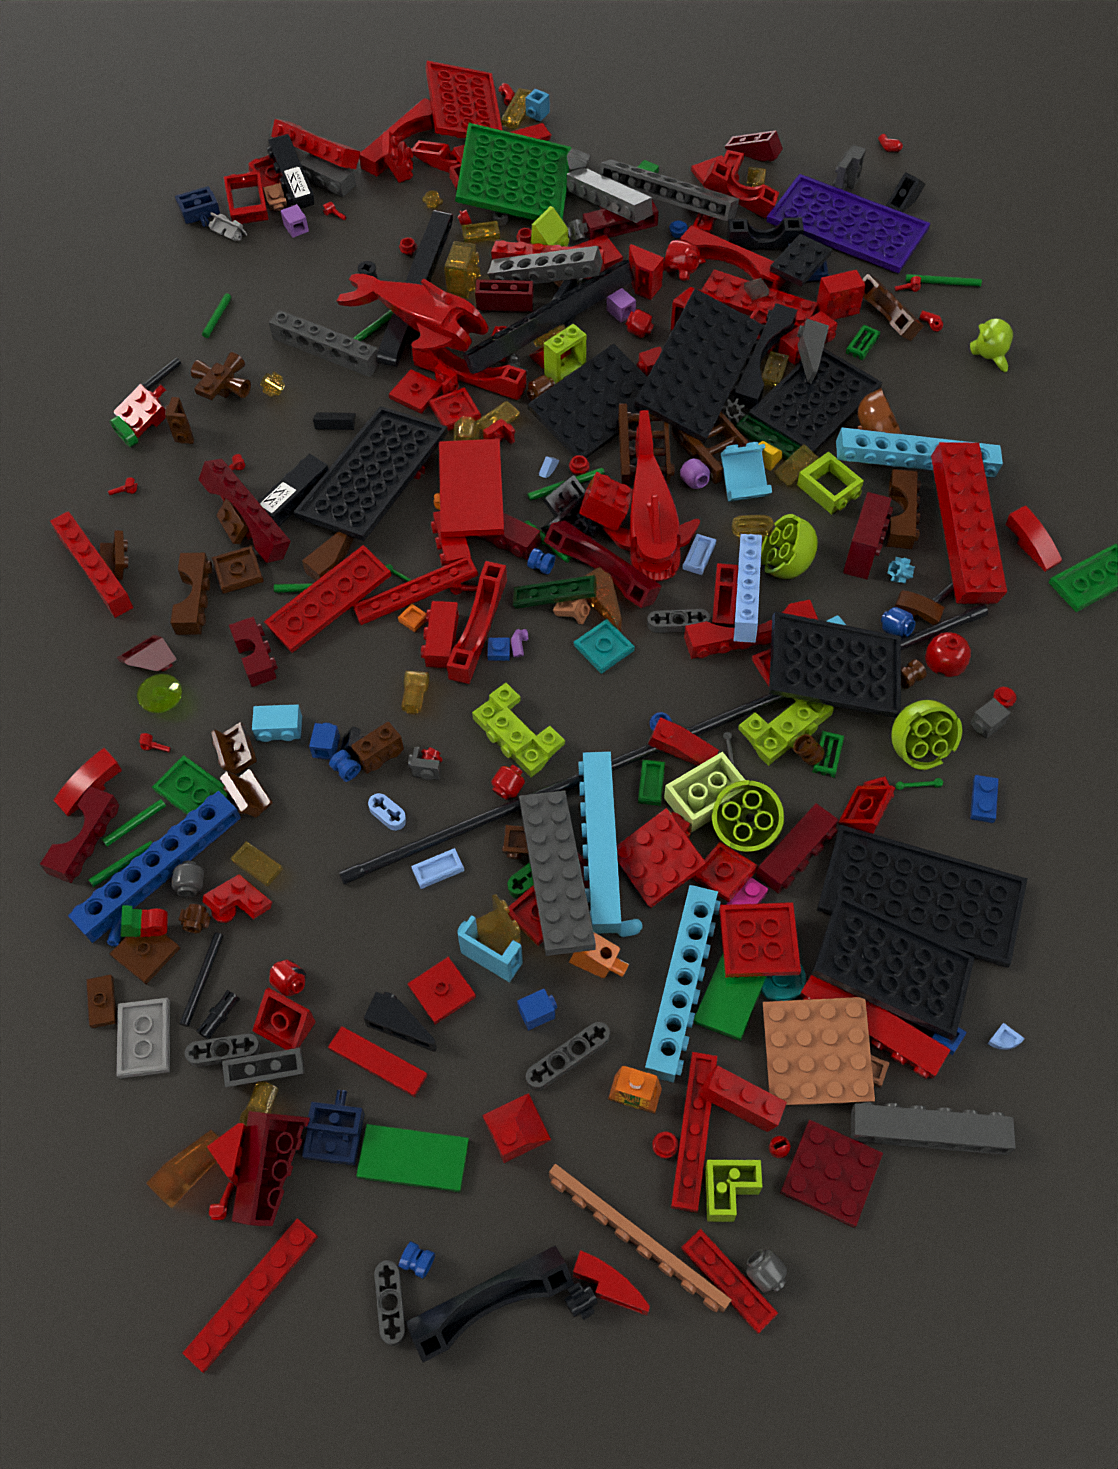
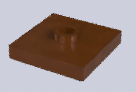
[212,546,264,594]
[110,934,181,985]

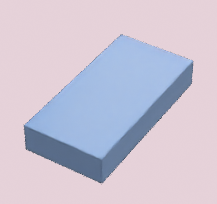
[682,534,716,575]
[411,848,464,889]

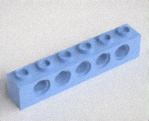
[734,534,762,643]

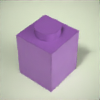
[281,204,309,238]
[606,288,636,322]

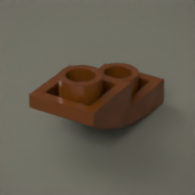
[895,590,945,625]

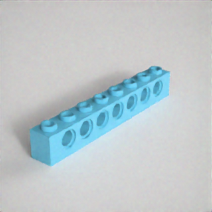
[836,428,1003,477]
[645,885,721,1083]

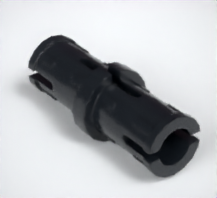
[196,990,240,1040]

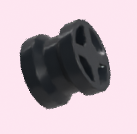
[357,261,378,279]

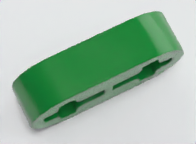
[109,415,139,447]
[507,863,533,899]

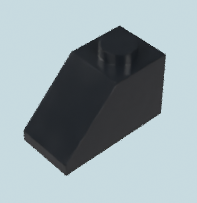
[886,172,926,213]

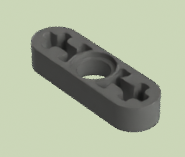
[647,609,710,633]
[185,1034,260,1067]
[374,1260,406,1346]

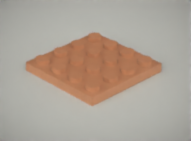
[763,997,875,1106]

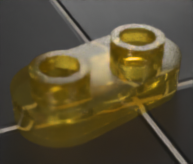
[533,324,566,348]
[731,515,774,537]

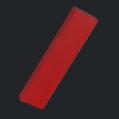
[328,1026,428,1098]
[681,1229,778,1334]

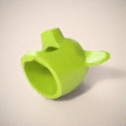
[970,319,1013,372]

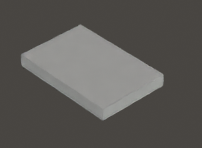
[117,997,170,1079]

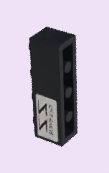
[266,134,315,209]
[258,453,329,527]

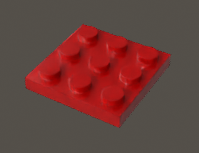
[617,808,708,908]
[719,903,801,978]

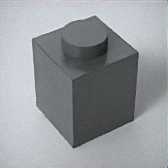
[970,698,1010,739]

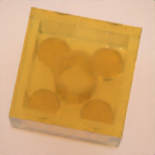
[444,241,480,299]

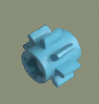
[887,557,915,584]

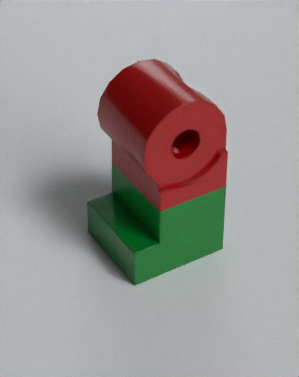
[121,905,168,937]

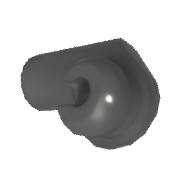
[508,354,529,378]

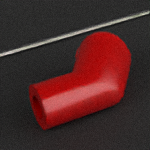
[498,83,515,106]
[878,134,903,152]
[919,310,943,331]

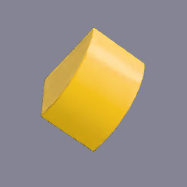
[758,441,782,471]

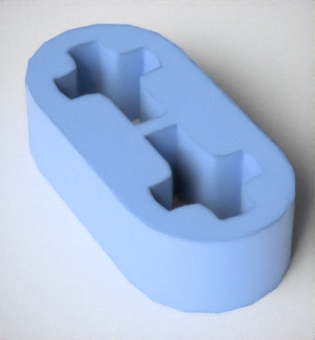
[368,793,406,831]

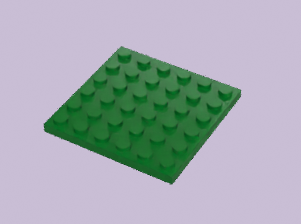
[455,123,571,221]

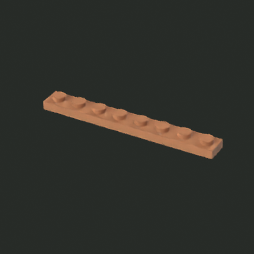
[549,1164,732,1313]

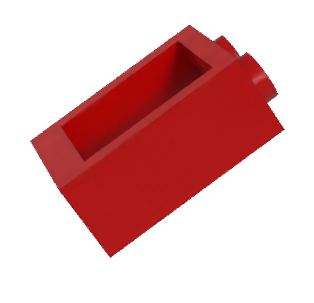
[224,171,269,224]

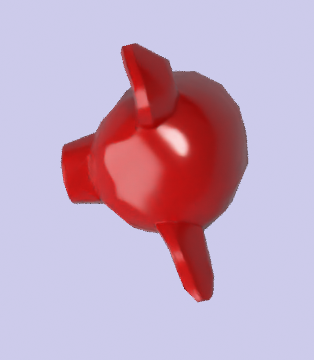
[663,240,706,281]

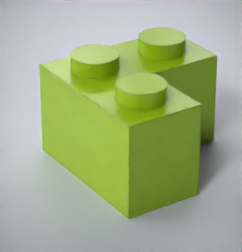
[705,1160,762,1222]

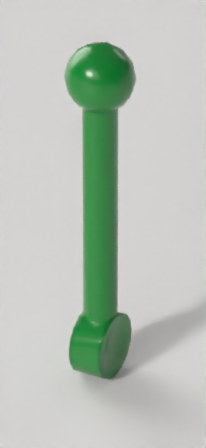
[385,564,411,582]
[896,778,943,790]

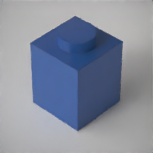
[309,723,340,760]
[517,989,557,1031]

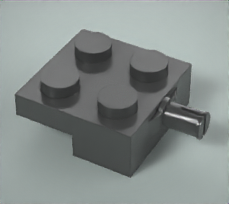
[833,145,866,191]

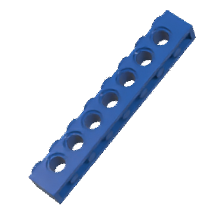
[68,791,241,943]

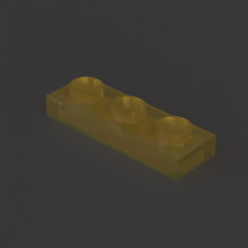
[501,88,532,129]

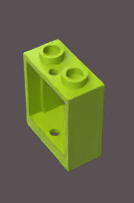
[544,324,586,384]
[797,452,864,515]

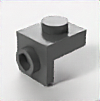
[408,747,441,780]

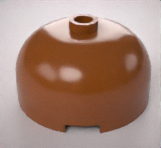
[857,388,902,434]

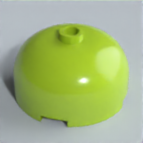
[761,514,818,579]
[891,700,962,770]
[712,780,784,852]

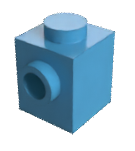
[525,89,550,121]

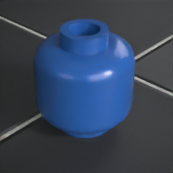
[881,607,915,638]

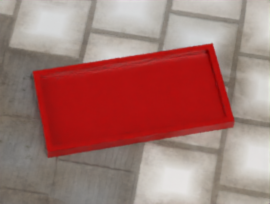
[439,439,504,538]

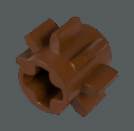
[178,904,211,934]

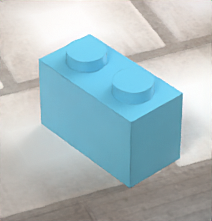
[252,704,302,742]

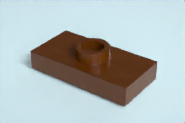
[86,974,117,1028]

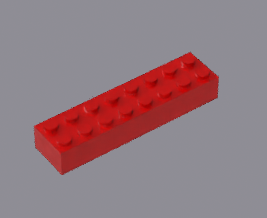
[931,442,1007,604]

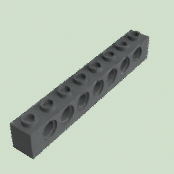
[599,159,739,221]

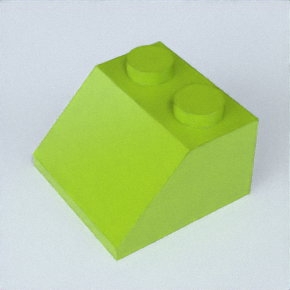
[531,206,569,247]

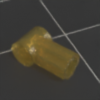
[401,670,429,714]
[239,1081,279,1127]

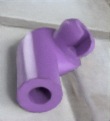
[511,629,529,657]

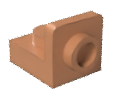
[263,183,287,211]
[553,599,590,624]

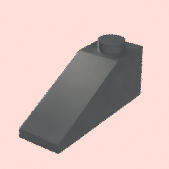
[796,319,829,384]

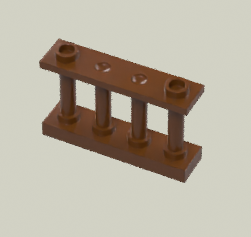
[618,404,675,485]
[670,412,749,484]

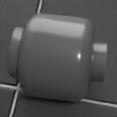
[172,861,204,898]
[746,1249,787,1292]

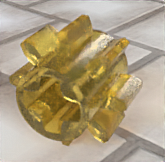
[260,371,285,397]

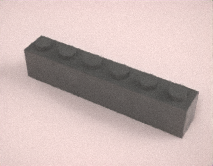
[566,167,653,223]
[851,1102,1015,1155]

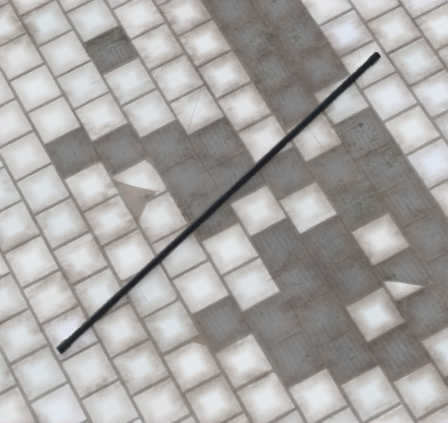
[339,604,988,885]

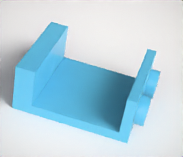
[721,442,772,502]
[457,915,523,983]

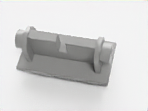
[209,212,247,242]

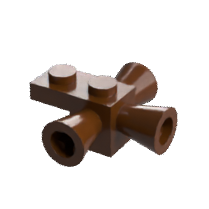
[191,352,251,400]

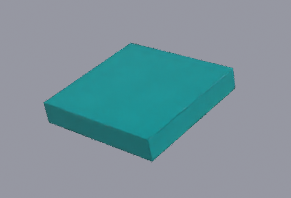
[574,619,635,674]

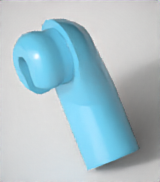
[617,919,643,937]

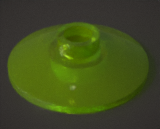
[137,674,182,713]

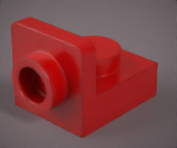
[434,363,459,395]
[483,418,515,444]

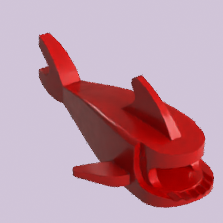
[336,274,489,351]
[604,410,700,581]

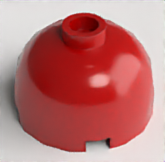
[925,632,971,677]

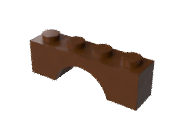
[862,274,924,341]
[887,469,921,549]
[171,552,212,635]

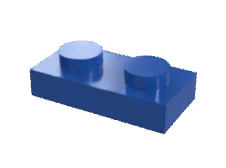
[970,775,998,823]

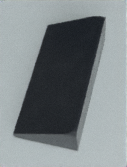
[313,412,356,430]

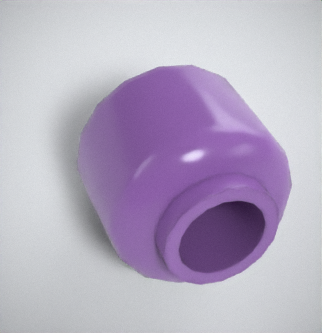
[680,459,710,489]

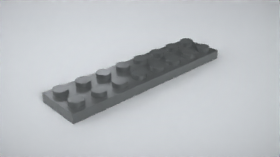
[519,791,596,956]

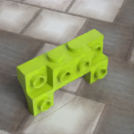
[472,683,565,777]
[738,698,834,766]

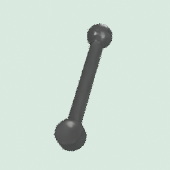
[723,732,738,770]

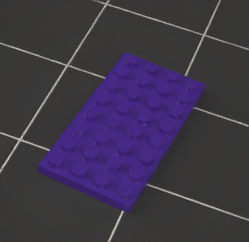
[767,174,930,273]

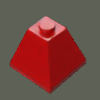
[482,1093,551,1163]

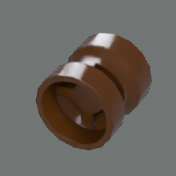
[901,659,927,689]
[793,734,824,765]

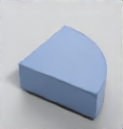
[539,456,559,478]
[988,1023,1025,1050]

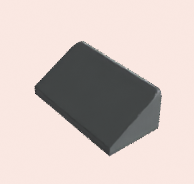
[567,149,591,170]

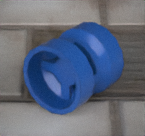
[527,548,555,575]
[329,750,361,782]
[399,1241,435,1279]

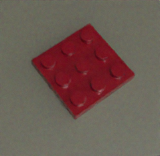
[780,1119,883,1229]

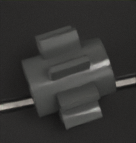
[567,219,589,242]
[722,399,745,422]

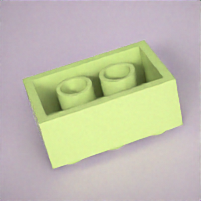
[664,752,745,833]

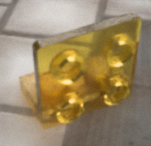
[476,894,522,956]

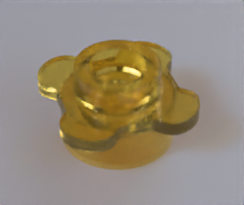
[422,191,443,208]

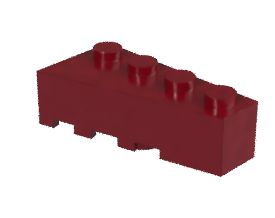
[843,492,893,580]
[232,1111,310,1226]

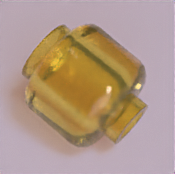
[453,417,480,441]

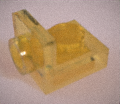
[747,167,766,187]

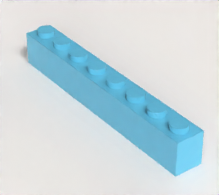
[578,752,621,934]

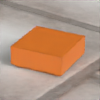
[398,604,426,632]

